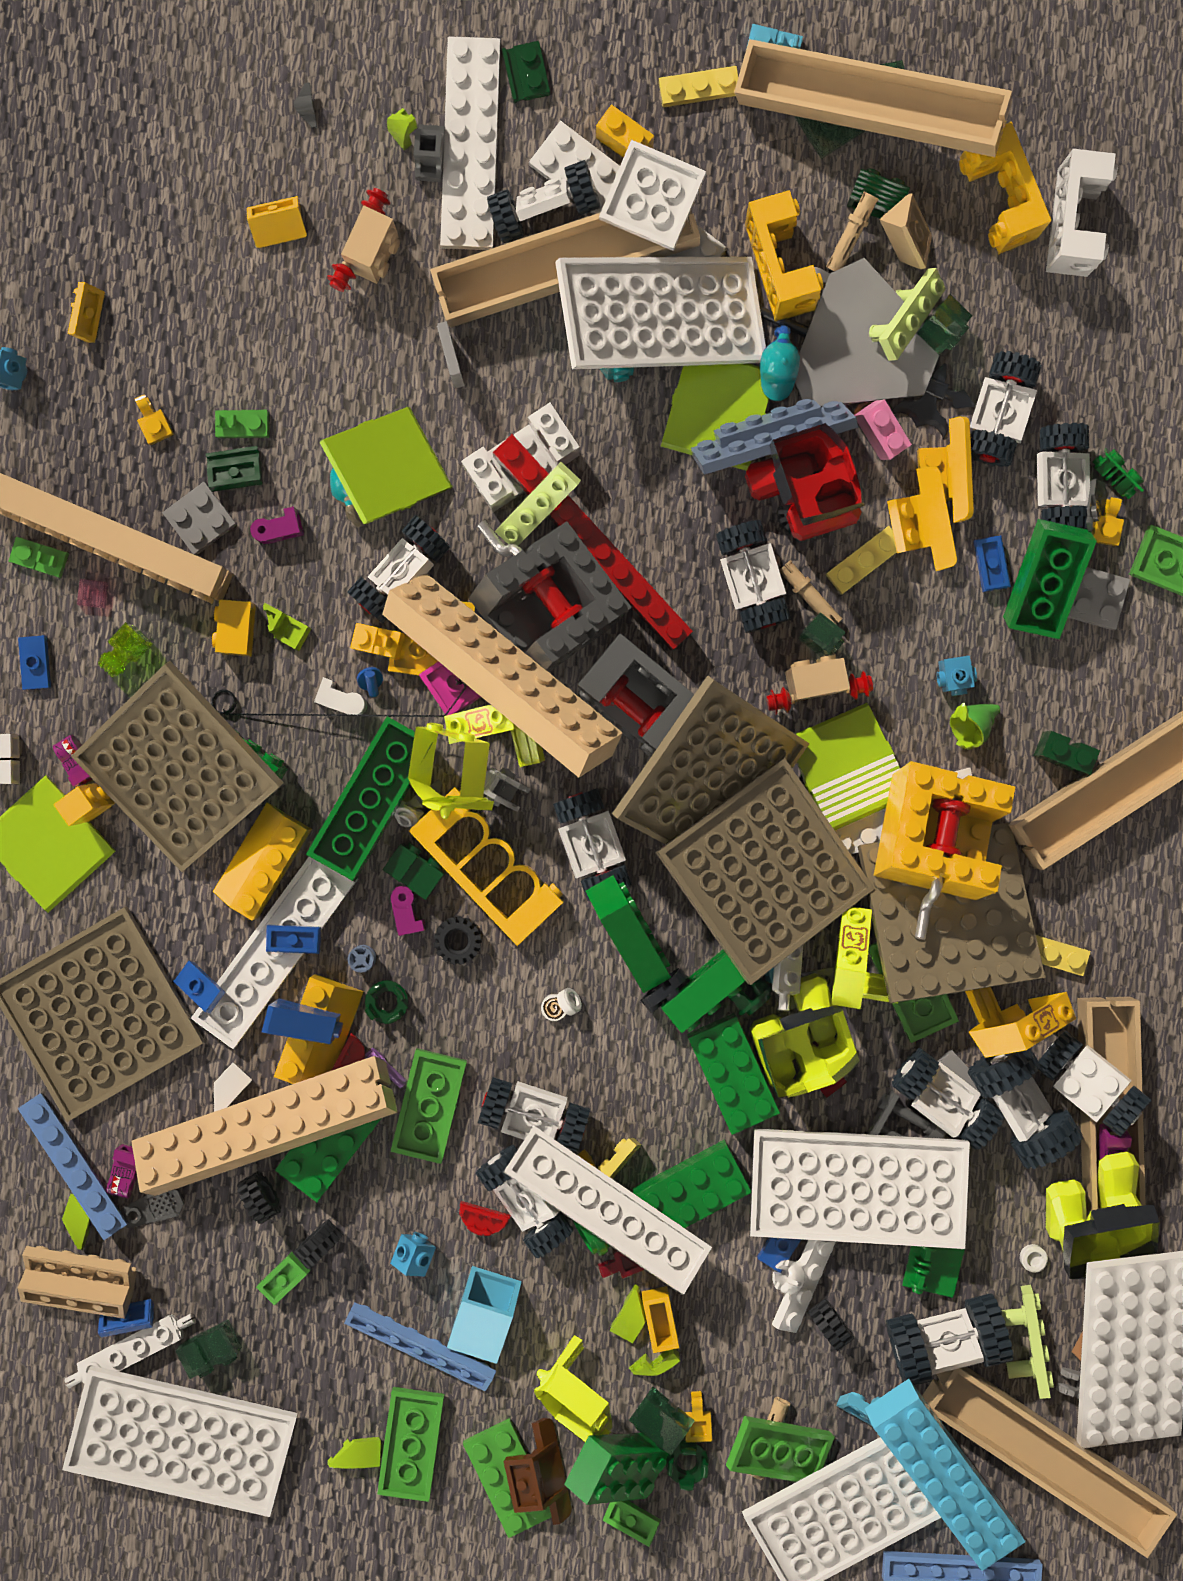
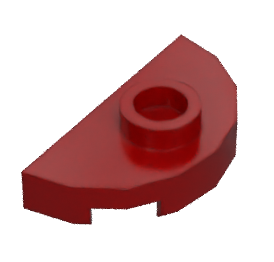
[331,1033,366,1071]
[459,1201,511,1236]

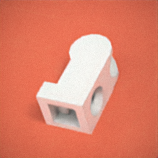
[314,677,367,715]

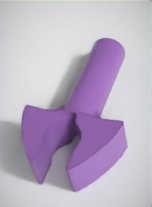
[365,1047,407,1088]

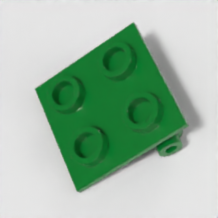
[1092,448,1144,499]
[902,1246,965,1298]

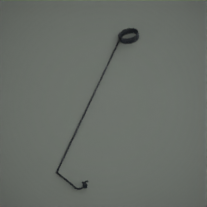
[211,679,466,717]

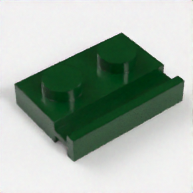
[502,41,550,103]
[206,446,263,492]

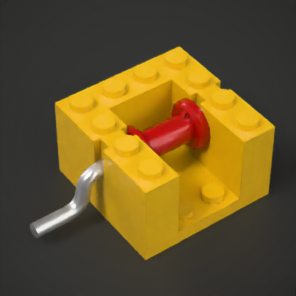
[873,761,1015,940]

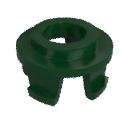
[730,977,772,1016]
[365,980,409,1024]
[666,1441,709,1491]

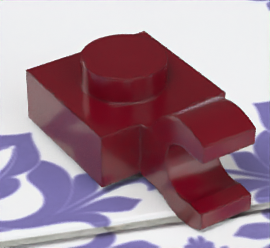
[598,1250,646,1279]

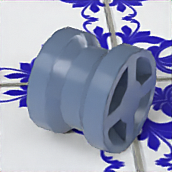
[348,945,376,973]

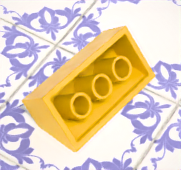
[213,802,312,920]
[274,974,364,1084]

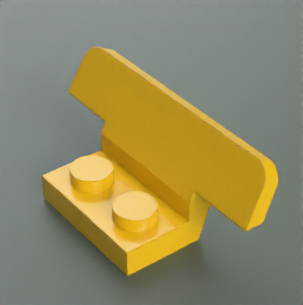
[917,416,974,523]
[887,466,957,571]

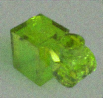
[98,622,153,678]

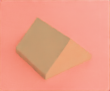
[879,193,932,269]

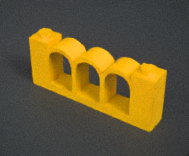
[409,787,563,946]

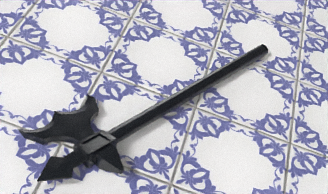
[759,305,976,439]

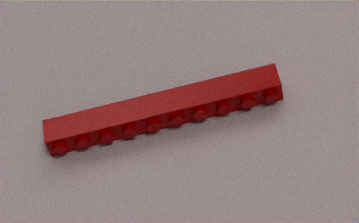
[493,434,693,650]

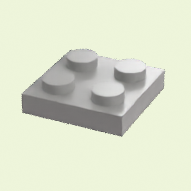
[162,482,237,555]
[1068,567,1130,630]

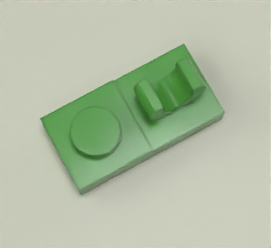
[215,410,269,438]
[9,537,69,578]
[256,1252,310,1306]
[602,1500,661,1547]

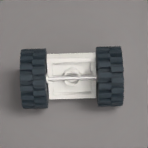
[968,1048,1083,1169]
[886,1293,1013,1386]

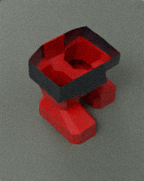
[745,423,865,541]

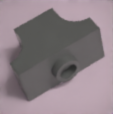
[414,124,445,182]

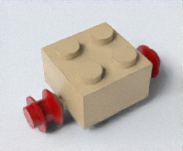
[327,188,400,292]
[766,654,873,716]

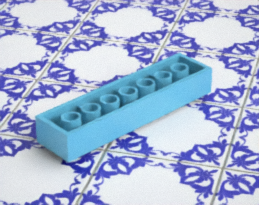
[864,1379,1026,1571]

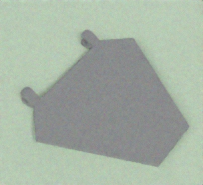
[795,258,943,407]

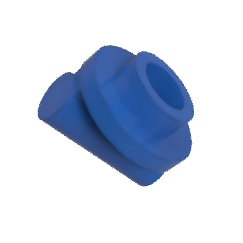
[357,667,383,697]

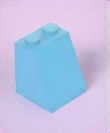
[447,1266,522,1364]

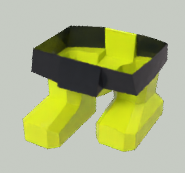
[750,973,860,1098]
[1046,1152,1160,1279]

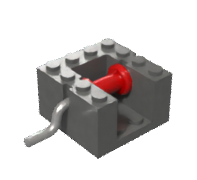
[469,520,632,672]
[578,633,694,757]

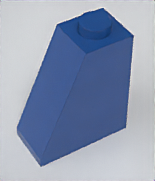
[262,999,343,1044]

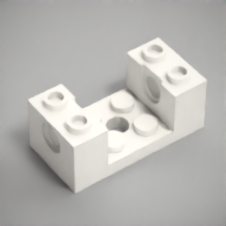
[1046,149,1118,277]
[461,403,580,512]

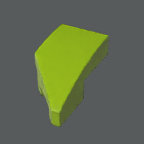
[263,603,312,651]
[62,1194,91,1251]
[610,1285,646,1344]
[629,1349,680,1376]
[328,1437,381,1469]

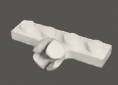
[772,1240,836,1333]

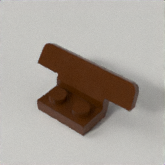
[503,1418,572,1525]

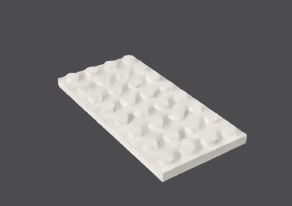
[555,257,766,369]
[750,1128,970,1249]
[1077,1251,1183,1448]
[62,1365,298,1517]
[742,1438,941,1581]

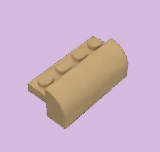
[18,1246,136,1319]

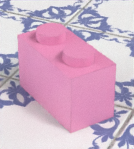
[854,399,912,460]

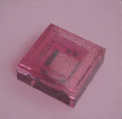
[77,579,108,609]

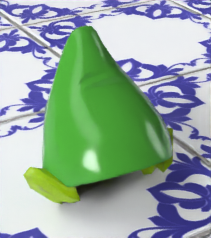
[949,703,1001,750]

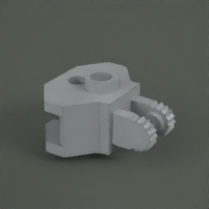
[484,767,530,812]

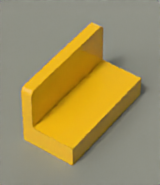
[247,196,307,248]

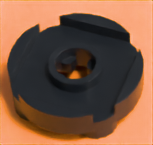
[640,968,690,1013]

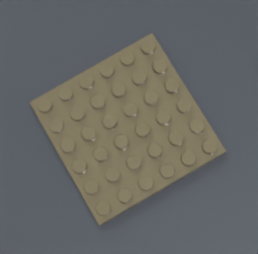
[71,661,284,872]
[612,676,809,844]
[656,758,874,985]
[858,822,1045,1004]
[0,907,205,1122]

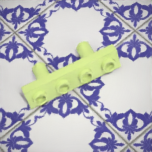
[869,268,946,361]
[495,462,581,546]
[1001,1285,1054,1399]

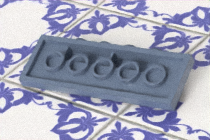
[691,399,858,475]

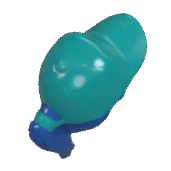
[760,325,800,401]

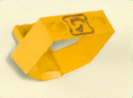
[965,987,1076,1058]

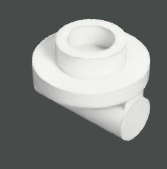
[394,801,425,827]

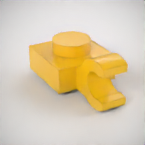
[135,395,174,446]
[1092,497,1124,546]
[684,1391,712,1442]

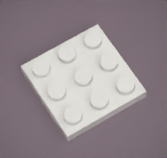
[599,140,706,251]

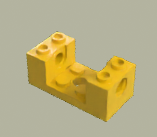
[959,121,1051,254]
[745,190,823,322]

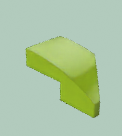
[387,108,418,150]

